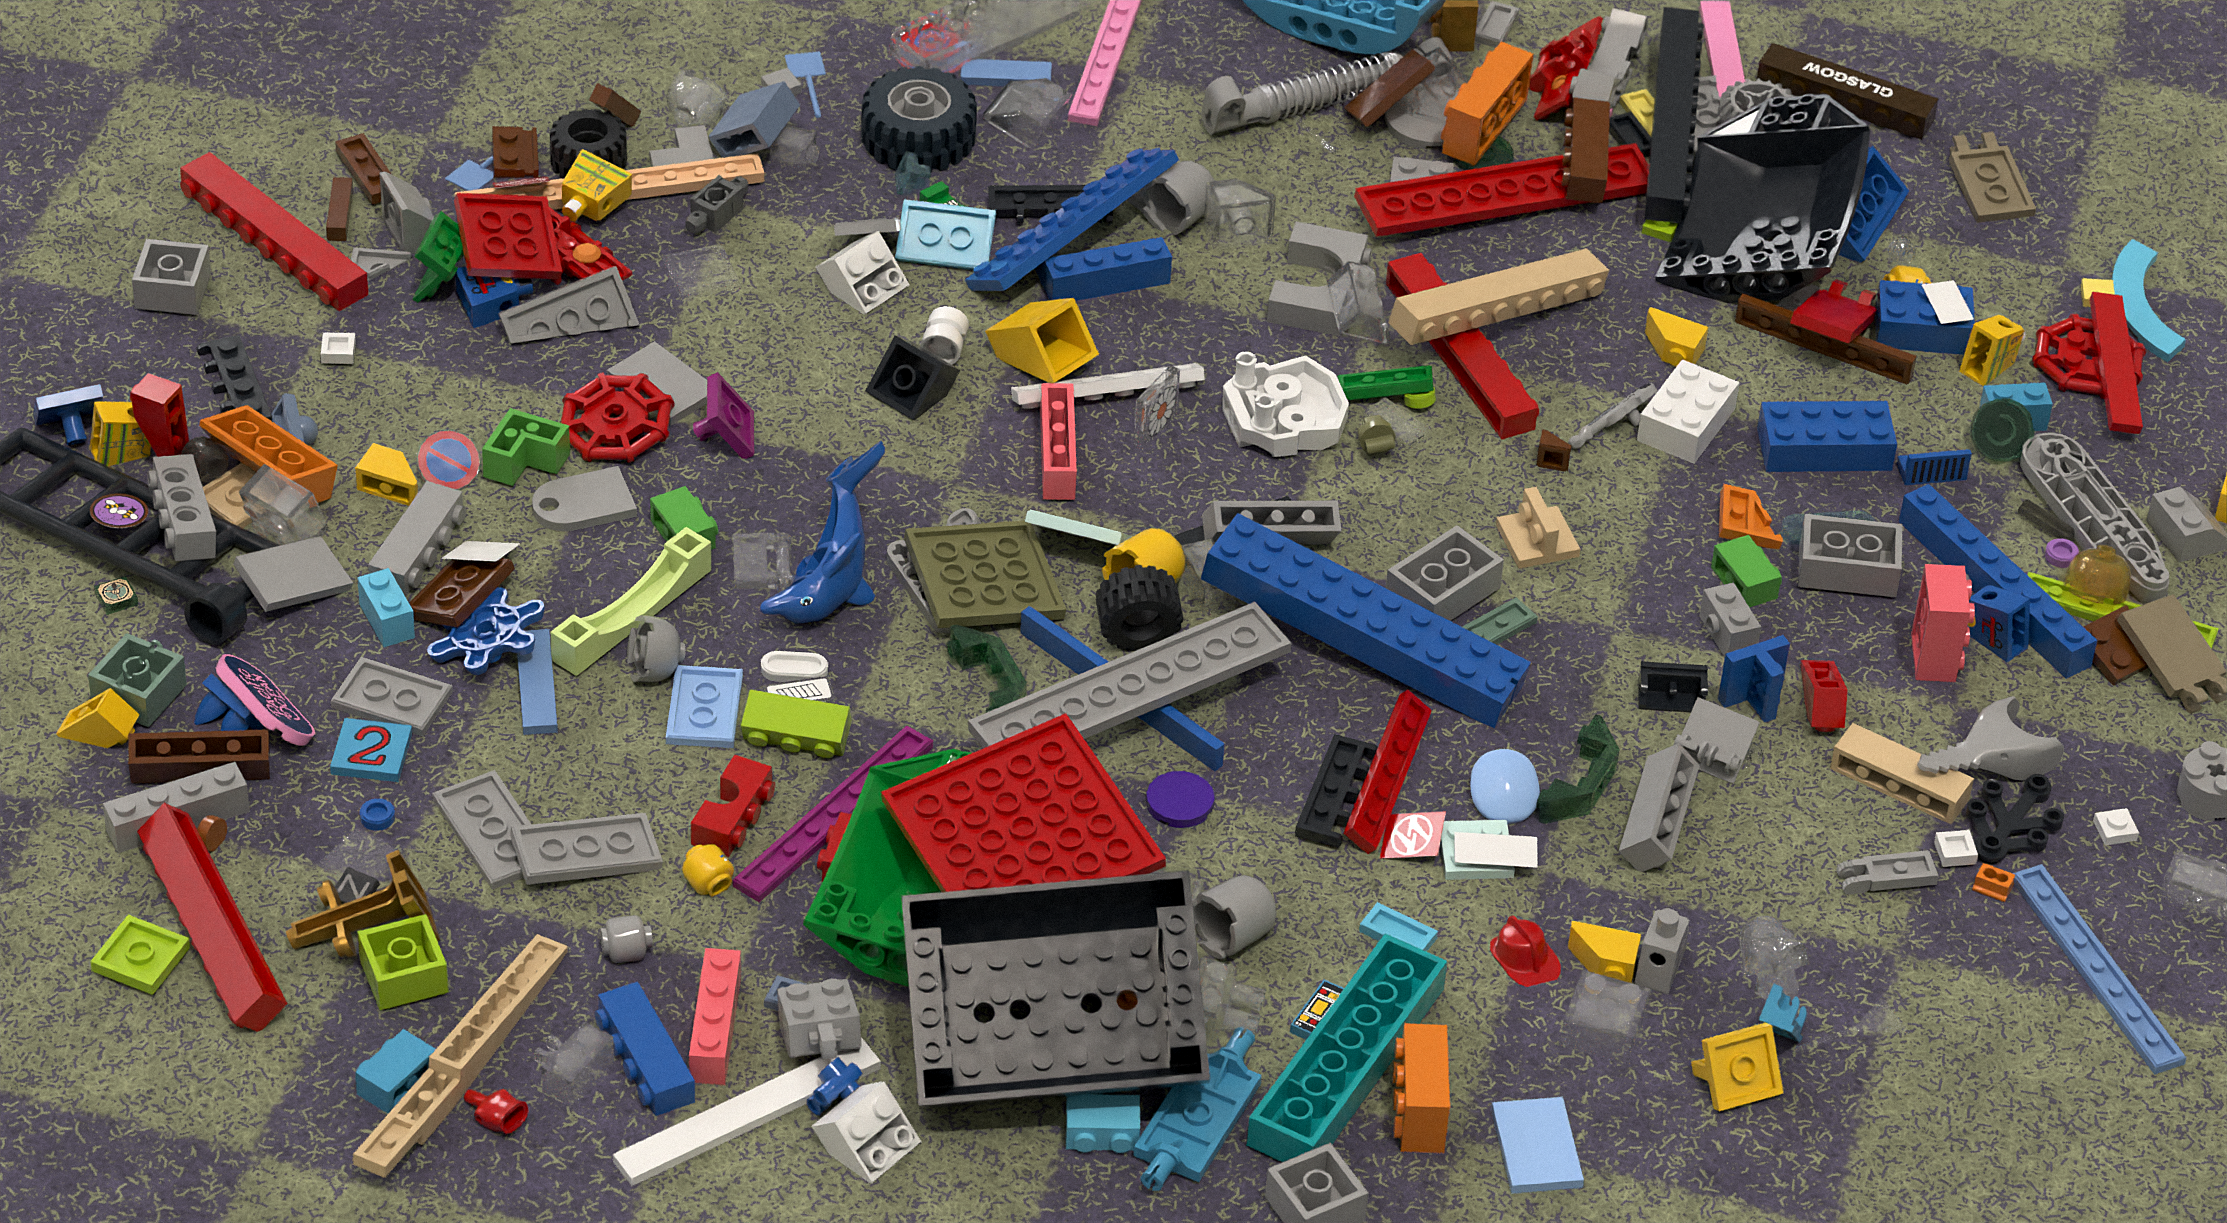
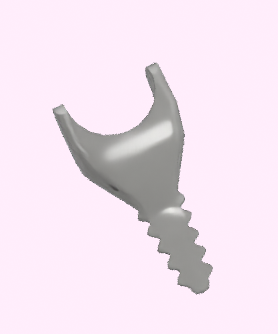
[1917,696,2064,780]

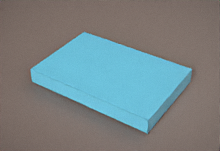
[895,199,996,270]

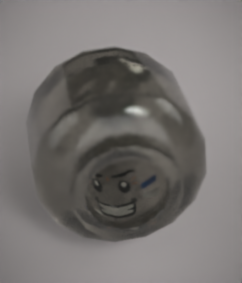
[180,436,229,484]

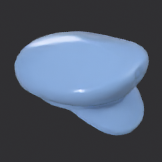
[1470,749,1540,824]

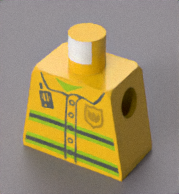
[562,150,632,221]
[1959,315,2026,386]
[90,401,151,466]

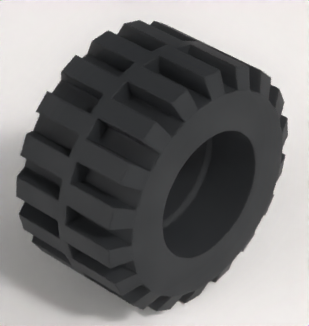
[550,108,627,179]
[1096,565,1183,651]

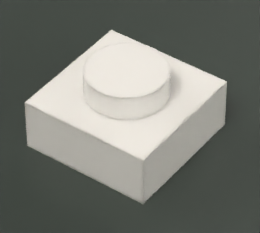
[321,333,356,364]
[2093,808,2139,845]
[1934,830,1978,867]

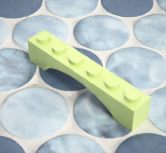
[550,527,711,676]

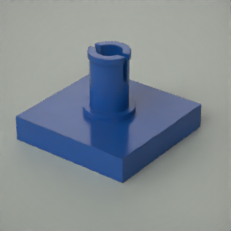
[33,384,103,445]

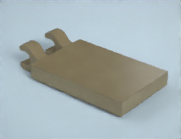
[1949,132,2036,223]
[2117,594,2227,714]

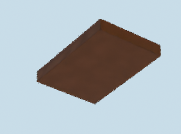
[1344,49,1435,127]
[409,558,515,627]

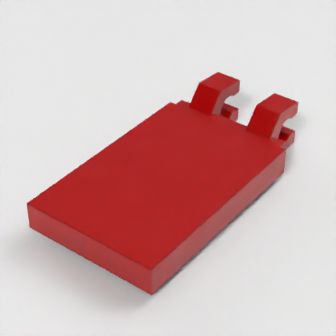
[1790,279,1877,344]

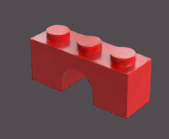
[691,754,776,857]

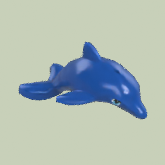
[760,441,885,624]

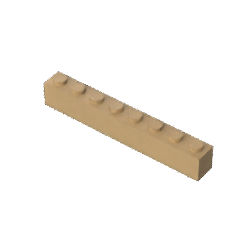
[1388,248,1609,345]

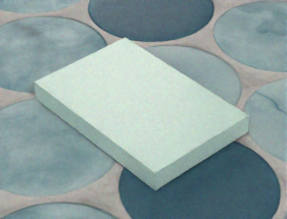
[1025,510,1132,546]

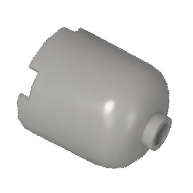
[1140,161,1217,235]
[1192,875,1277,959]

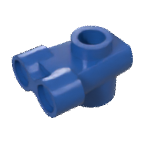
[806,1057,863,1115]

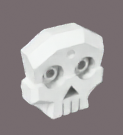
[1222,352,1349,457]

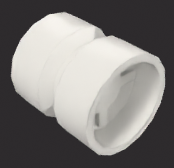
[920,306,969,365]

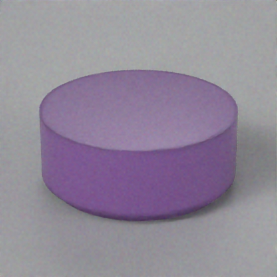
[2045,539,2079,568]

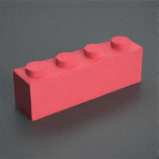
[1040,383,1077,500]
[689,948,741,1085]

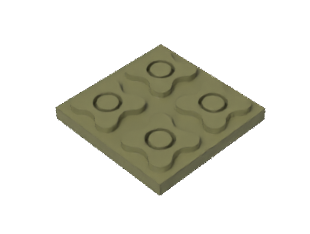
[904,521,1066,628]

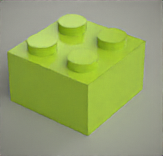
[357,914,449,1010]

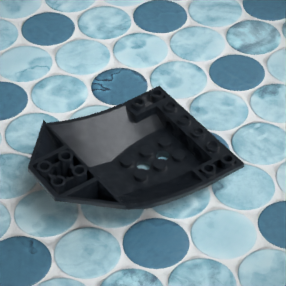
[1655,94,1870,303]

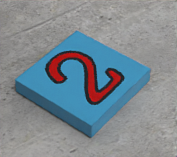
[330,718,412,782]

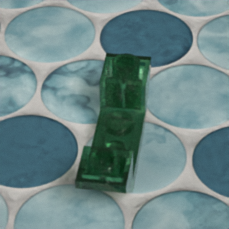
[946,625,1027,713]
[1536,714,1620,824]

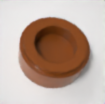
[197,815,227,852]

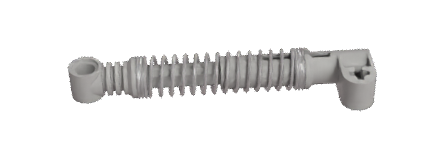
[1201,37,1455,134]

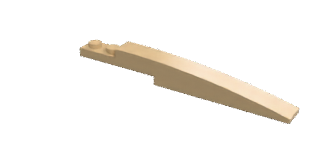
[353,934,568,1178]

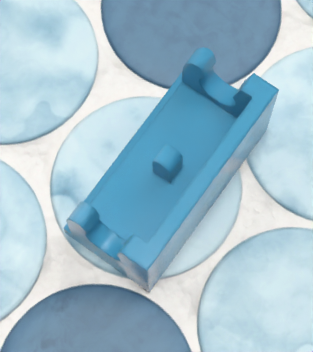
[1759,984,1807,1043]

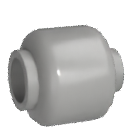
[600,915,653,963]

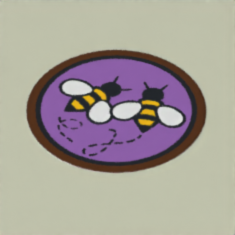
[90,494,148,528]

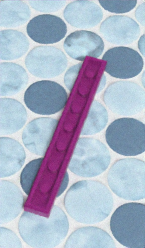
[732,726,933,903]

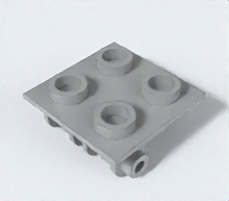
[1674,697,1760,784]

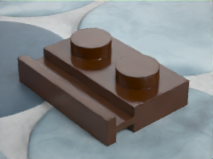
[492,126,539,178]

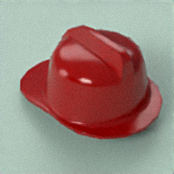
[1490,915,1561,987]

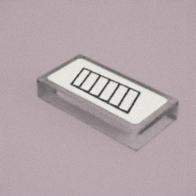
[763,676,836,704]

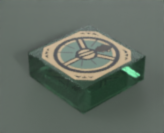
[94,576,138,615]

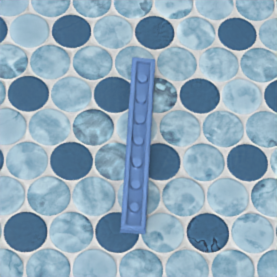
[2012,864,2186,1075]

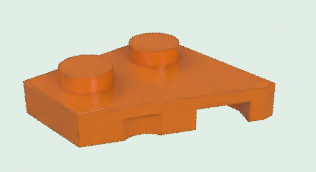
[1719,484,1783,549]

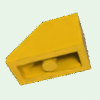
[1645,307,1708,367]
[355,443,418,506]
[56,688,140,748]
[1568,921,1641,987]

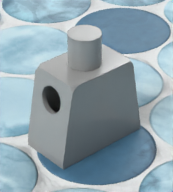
[1634,908,1690,995]

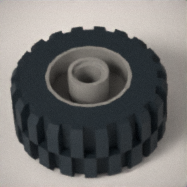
[861,66,977,174]

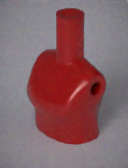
[464,1089,528,1134]

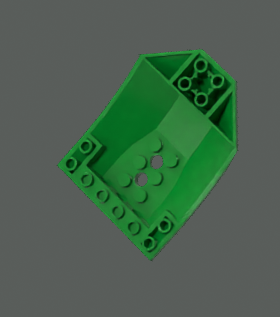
[803,749,971,987]

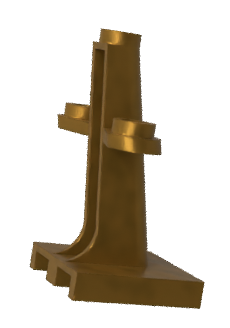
[286,849,440,958]

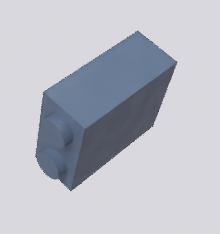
[708,81,800,158]

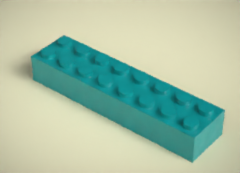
[1247,933,1448,1162]

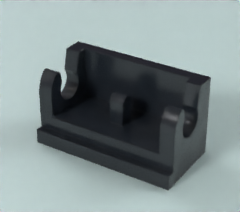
[1638,661,1708,713]

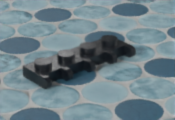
[988,185,1113,224]
[196,335,273,422]
[1295,734,1378,847]

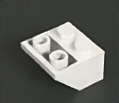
[816,231,909,314]
[812,1082,921,1183]

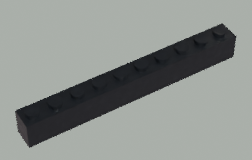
[1644,7,1704,224]

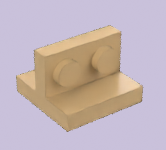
[1496,487,1580,569]

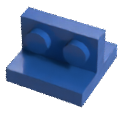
[1718,635,1790,722]

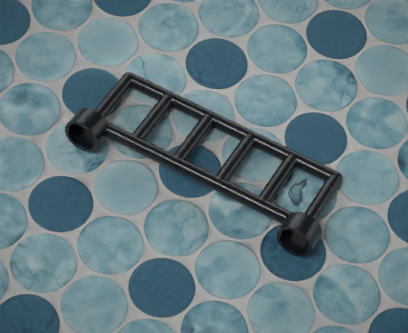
[0,428,281,645]

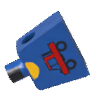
[455,267,533,328]
[1967,585,2030,662]

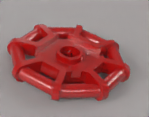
[2032,314,2146,398]
[560,372,675,463]

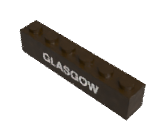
[1756,43,1939,140]

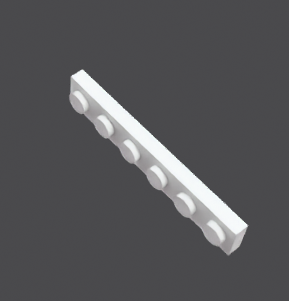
[1011,363,1205,408]

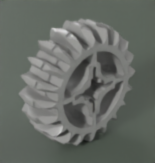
[1717,78,1794,125]

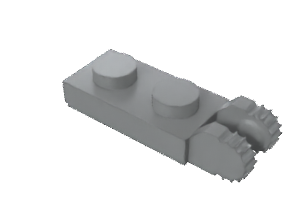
[1836,850,1939,895]

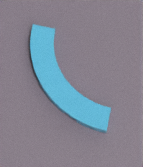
[2112,239,2186,362]

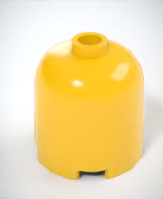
[1102,528,1186,583]

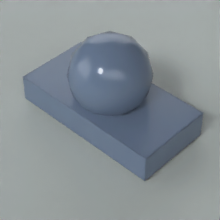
[271,393,319,446]

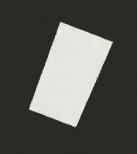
[1455,832,1537,868]

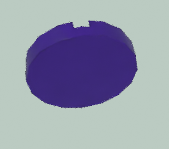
[1146,771,1214,828]

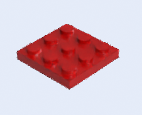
[454,193,562,279]

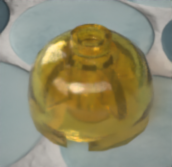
[2063,545,2132,604]

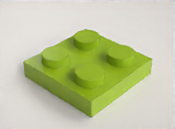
[90,914,190,995]

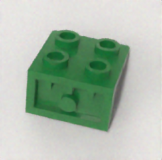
[412,211,464,303]

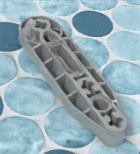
[2020,432,2169,604]

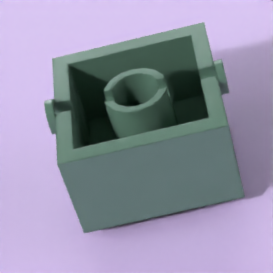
[88,633,187,727]

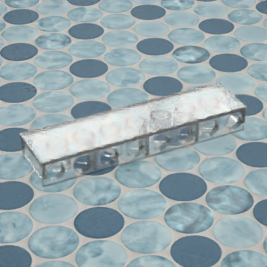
[888,0,1108,73]

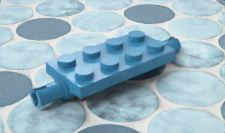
[1134,1027,1262,1191]

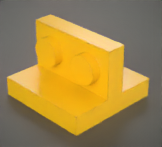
[1691,1023,1784,1111]

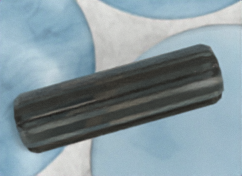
[2018,500,2075,542]

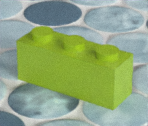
[741,689,852,758]

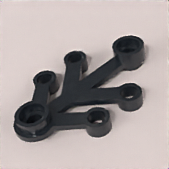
[1966,774,2064,864]

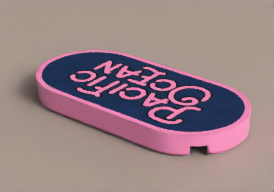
[216,654,315,746]

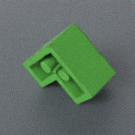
[482,408,570,486]

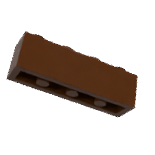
[1561,97,1610,203]
[128,730,270,783]

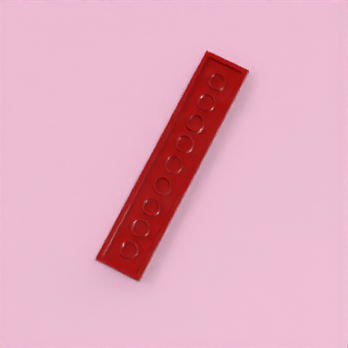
[1354,143,1649,237]

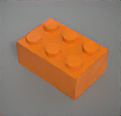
[1392,1023,1450,1153]

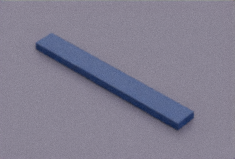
[1021,606,1224,772]

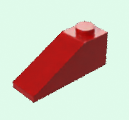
[130,373,191,457]
[1801,660,1848,732]

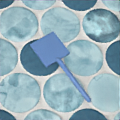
[785,52,826,118]
[445,155,494,191]

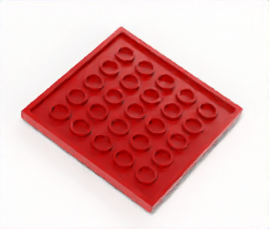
[881,713,1166,892]

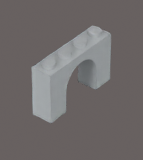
[1267,221,1372,336]

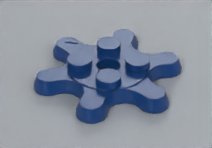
[427,587,545,675]

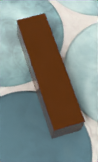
[589,83,641,127]
[326,177,353,241]

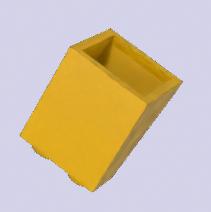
[985,298,1099,383]

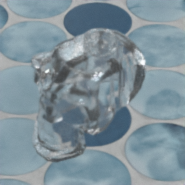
[1739,916,1808,1005]

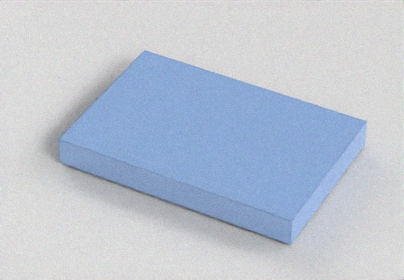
[666,665,743,748]
[1491,1097,1584,1194]

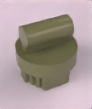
[1358,415,1395,454]

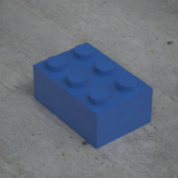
[1875,280,1975,355]

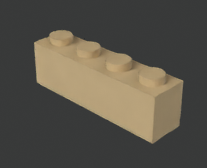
[1830,723,1974,824]

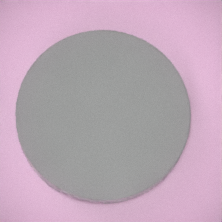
[1384,84,1458,149]

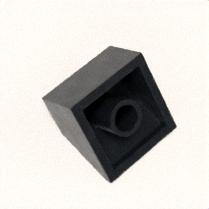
[865,335,960,420]

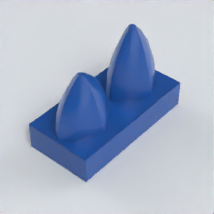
[194,673,265,731]

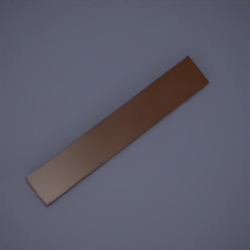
[1735,294,1917,385]

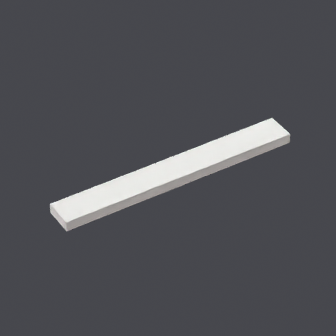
[613,1038,881,1186]

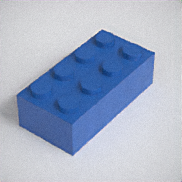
[1757,401,1897,472]

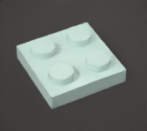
[1440,820,1515,880]

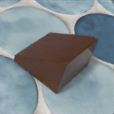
[1536,429,1571,472]

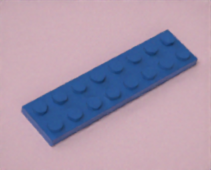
[965,148,1179,291]

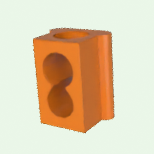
[1972,863,2015,902]

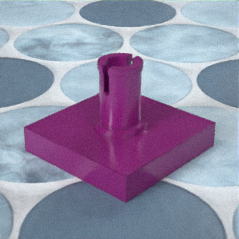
[693,372,754,459]

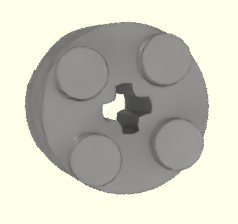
[2176,741,2227,821]

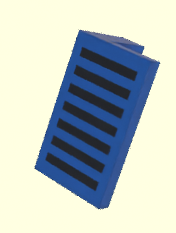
[1896,449,1972,485]

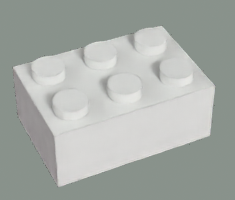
[1637,360,1739,464]

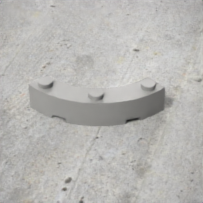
[1569,8,1649,109]

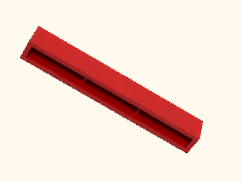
[180,152,369,311]
[1386,253,1539,439]
[137,802,288,1032]

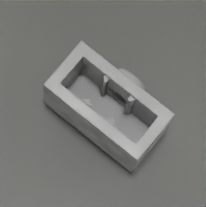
[1699,582,1761,657]

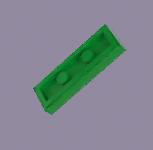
[1337,365,1434,400]

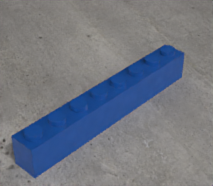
[1899,484,2097,679]

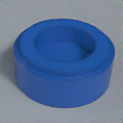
[360,799,395,831]

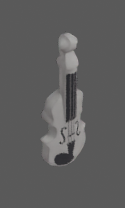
[1568,383,1658,449]

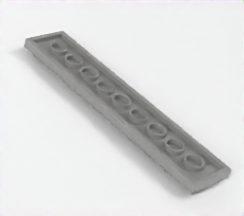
[968,602,1291,748]

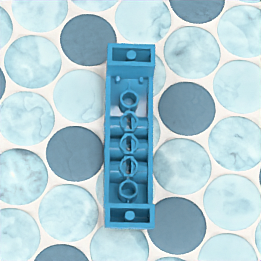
[1243,0,1446,54]

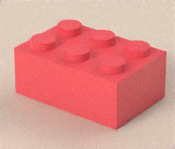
[1911,564,1975,682]

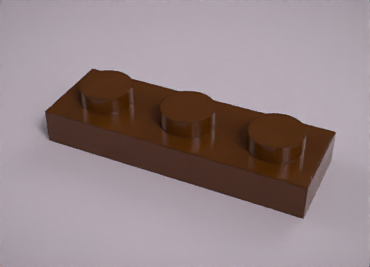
[335,133,391,204]

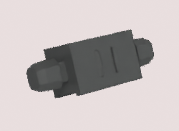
[685,175,748,233]

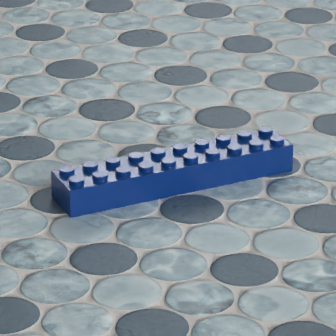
[1201,513,1531,728]

